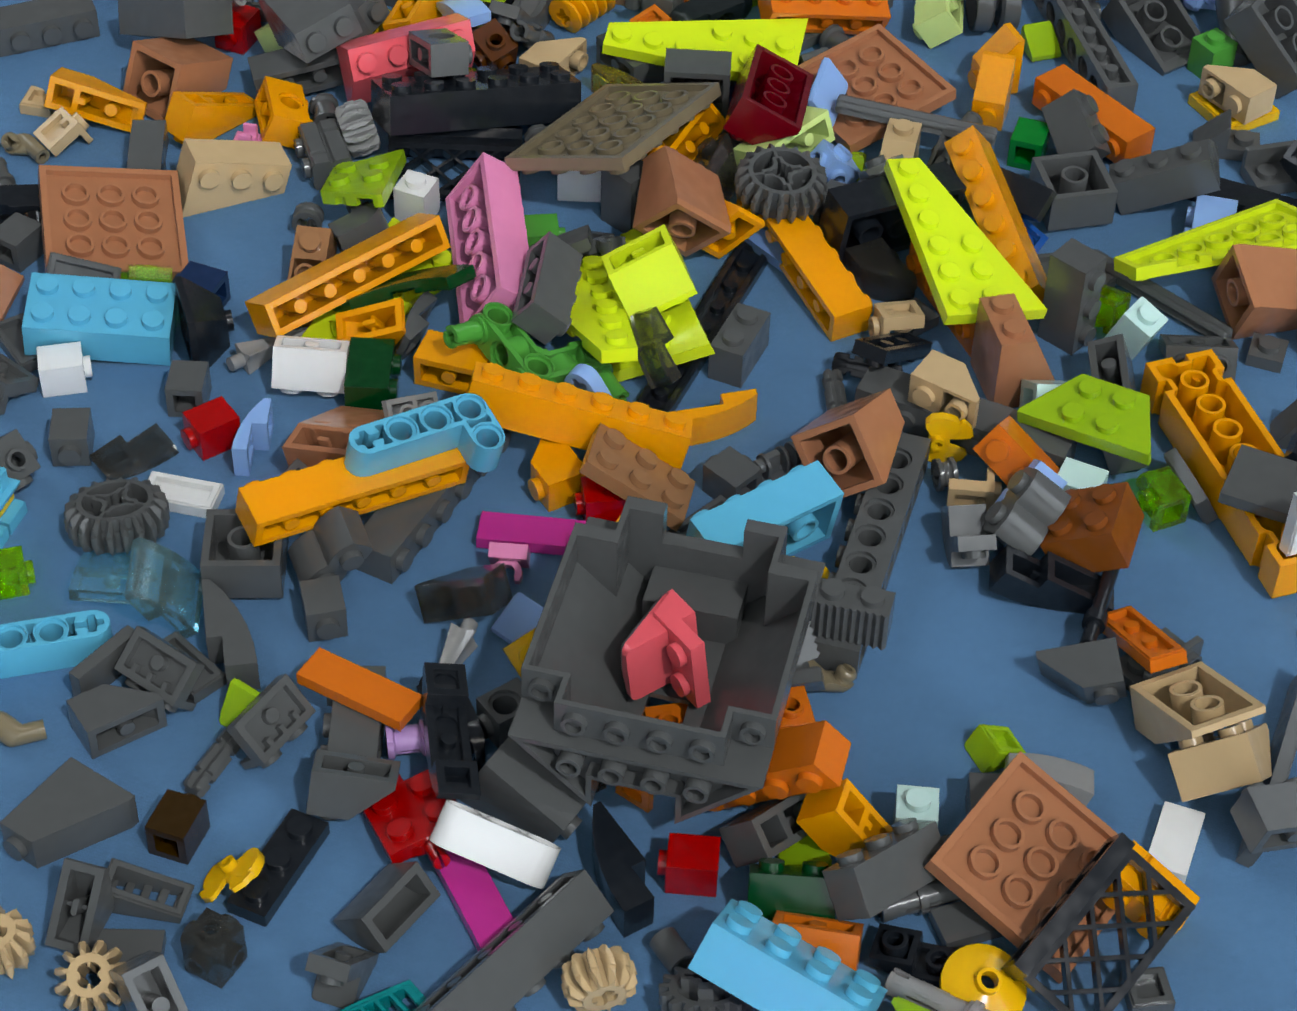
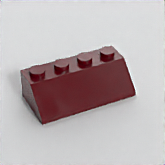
[723,44,814,145]

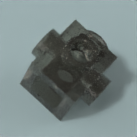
[180,908,248,989]

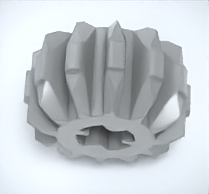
[335,99,381,158]

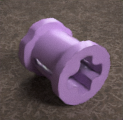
[384,719,426,760]

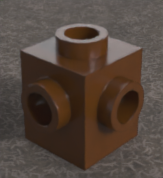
[472,18,519,70]

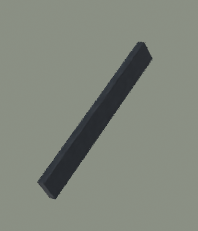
[636,241,769,412]

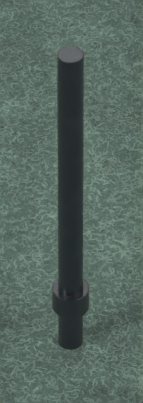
[1079,500,1140,643]

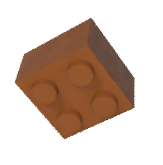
[1040,481,1144,573]

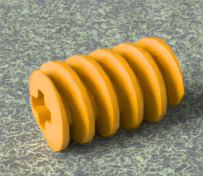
[549,0,616,33]

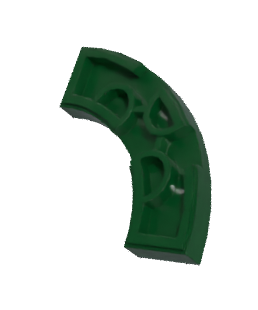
[332,264,476,312]

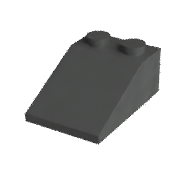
[1101,0,1201,76]

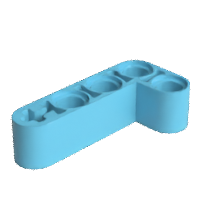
[344,393,506,477]
[0,610,113,679]

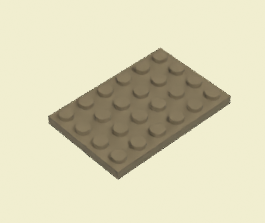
[505,82,721,175]

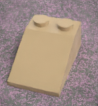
[1129,661,1266,744]

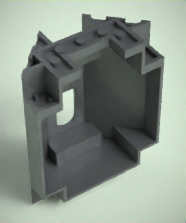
[507,496,826,824]

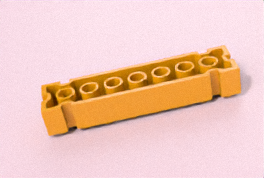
[1140,349,1297,599]

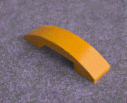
[647,389,758,446]

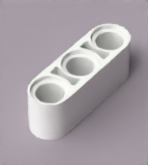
[429,799,561,889]

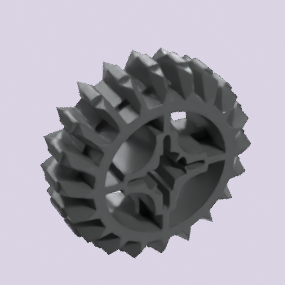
[734,143,828,224]
[64,476,170,556]

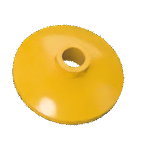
[939,943,1027,1011]

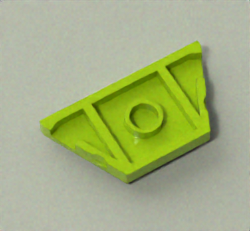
[320,149,407,208]
[1017,374,1151,466]

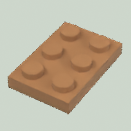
[579,422,696,531]

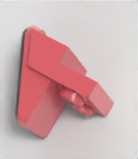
[621,589,711,709]

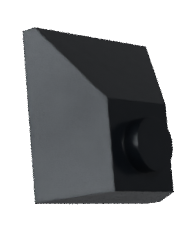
[174,276,235,368]

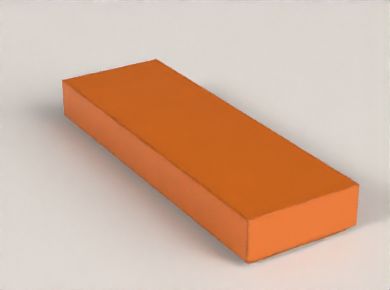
[1103,605,1188,674]
[296,647,423,732]

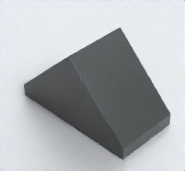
[45,858,115,955]

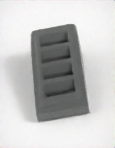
[108,858,195,924]

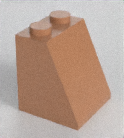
[123,37,233,120]
[633,145,731,257]
[1211,244,1297,340]
[970,293,1055,408]
[790,388,905,498]

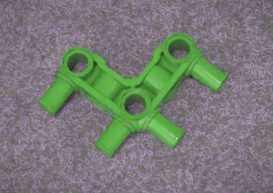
[443,302,629,401]

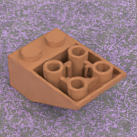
[282,406,385,467]

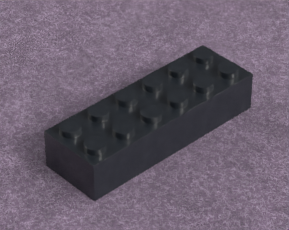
[371,61,581,136]

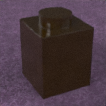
[145,789,210,865]

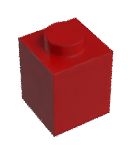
[215,5,261,55]
[180,396,240,461]
[574,476,626,522]
[657,832,721,897]

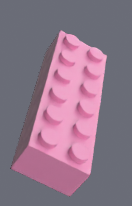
[445,152,529,323]

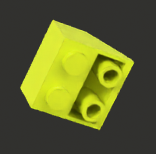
[601,224,698,326]

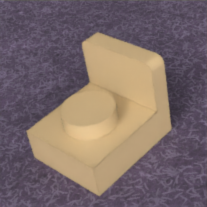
[32,106,94,157]
[868,300,925,337]
[946,467,1002,511]

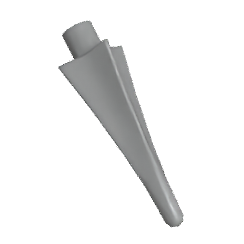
[226,327,308,375]
[439,617,478,664]

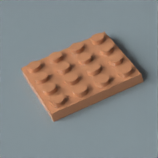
[798,24,956,154]
[37,165,189,281]
[924,751,1118,984]

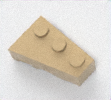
[176,138,292,218]

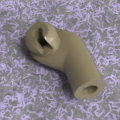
[0,132,50,164]
[808,659,857,692]
[0,710,47,747]

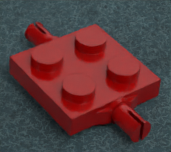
[363,769,457,869]

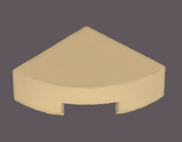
[19,85,54,118]

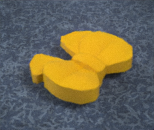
[925,412,974,462]
[199,847,265,903]

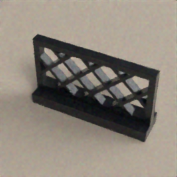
[388,128,523,201]
[1001,832,1196,1011]

